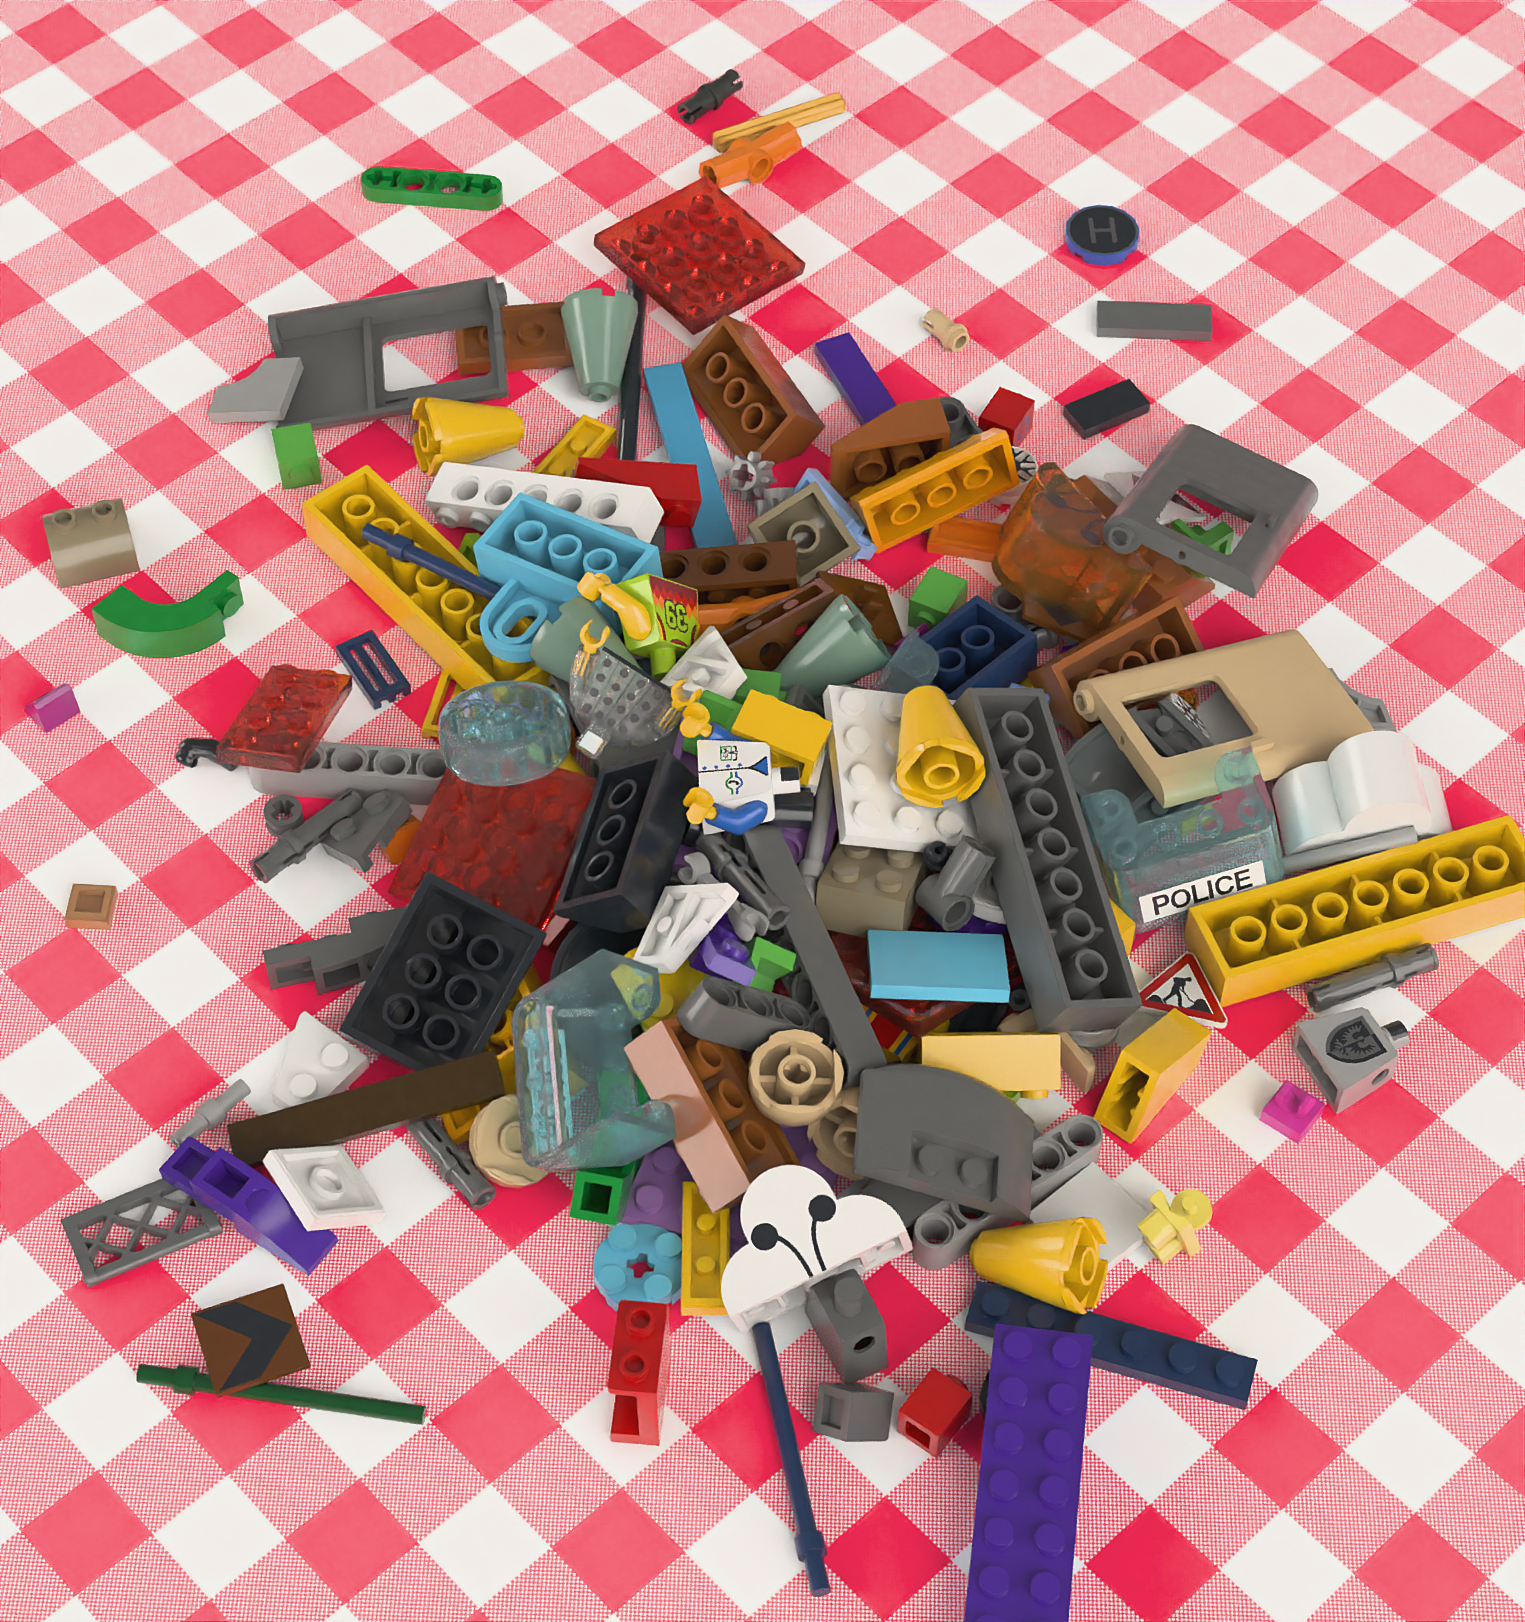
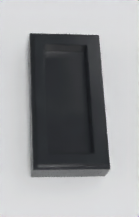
[1063,378,1150,440]

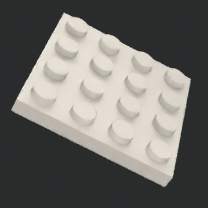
[823,685,982,853]

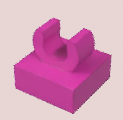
[1259,1080,1325,1144]

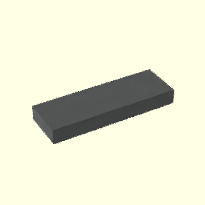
[1096,300,1212,341]

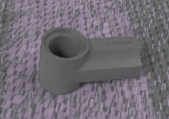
[915,835,996,931]

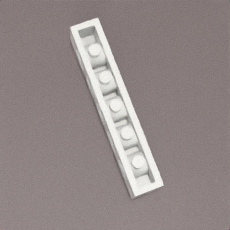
[425,462,664,543]

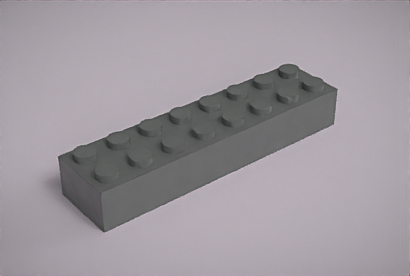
[952,688,1143,1033]

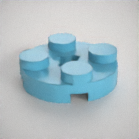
[593,1224,682,1311]

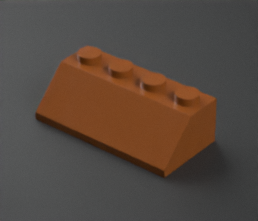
[682,314,826,474]
[1048,475,1216,611]
[1027,595,1204,739]
[623,1016,802,1214]

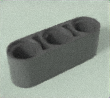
[677,976,812,1053]

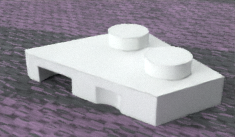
[660,625,748,703]
[631,883,739,974]
[271,1010,370,1109]

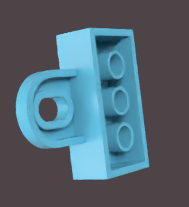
[473,492,663,663]

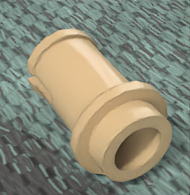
[922,308,969,352]

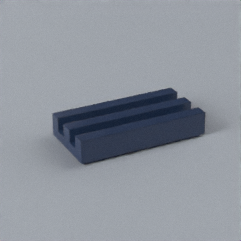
[335,630,412,710]

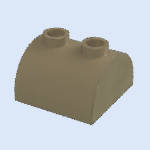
[747,481,860,587]
[42,497,140,589]

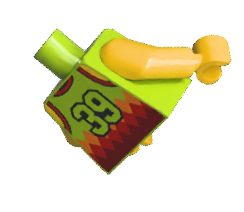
[577,572,700,680]

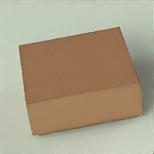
[64,883,119,930]

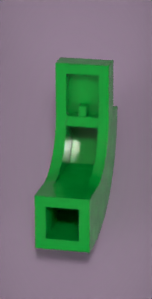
[92,569,244,658]
[569,1070,651,1226]

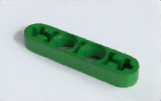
[361,166,503,211]

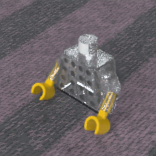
[569,620,702,760]

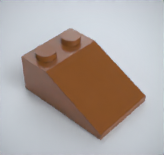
[830,397,951,502]

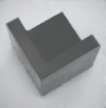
[812,1383,895,1442]

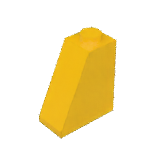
[1094,1008,1212,1144]

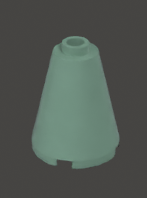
[561,288,638,402]
[773,594,893,698]
[530,596,648,708]

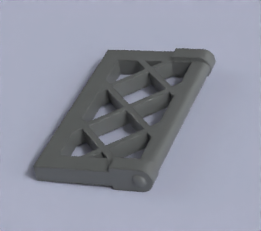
[61,1179,223,1289]

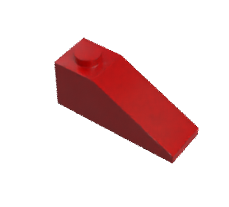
[572,457,702,527]

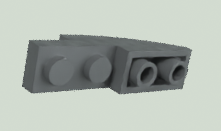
[263,905,408,995]

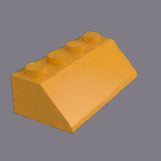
[850,427,1020,554]

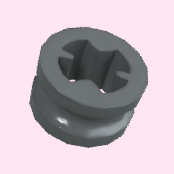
[263,794,304,837]

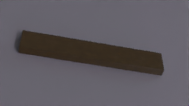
[227,1049,507,1168]

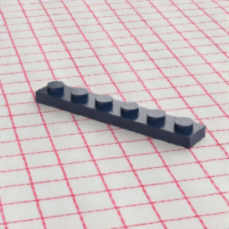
[964,1280,1258,1410]

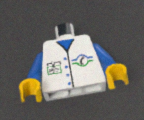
[680,702,801,835]

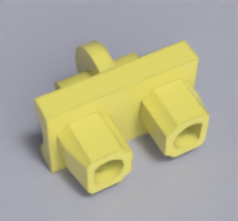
[1136,1189,1213,1265]

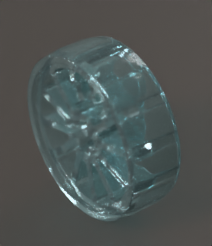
[438,681,571,786]

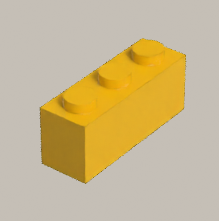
[917,1031,1061,1099]

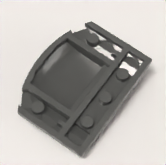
[1064,699,1219,878]
[853,1064,1034,1223]

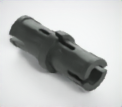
[677,69,743,125]

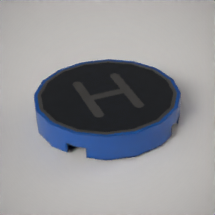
[1065,205,1140,266]

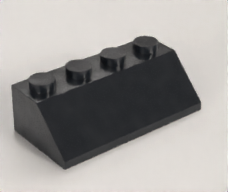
[553,749,699,933]

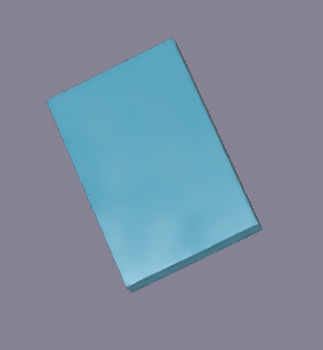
[867,930,1010,1003]

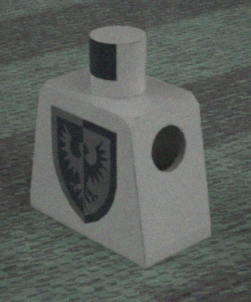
[1291,1007,1410,1114]

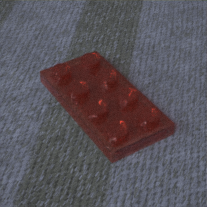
[216,664,353,773]

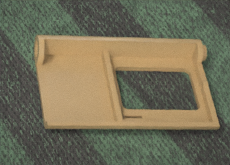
[1073,629,1374,809]

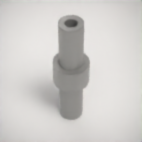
[169,1079,251,1148]

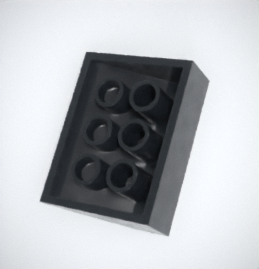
[339,872,547,1072]

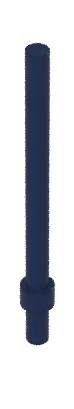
[361,523,537,621]
[752,1322,831,1597]

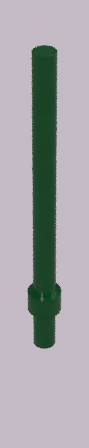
[136,1363,427,1425]

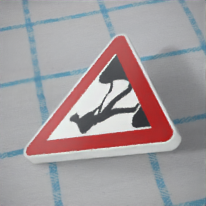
[1137,952,1228,1029]

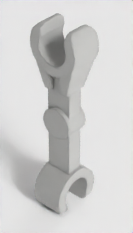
[678,852,769,941]

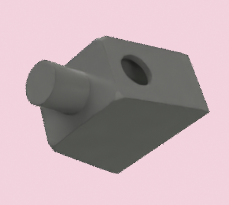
[805,1269,888,1383]

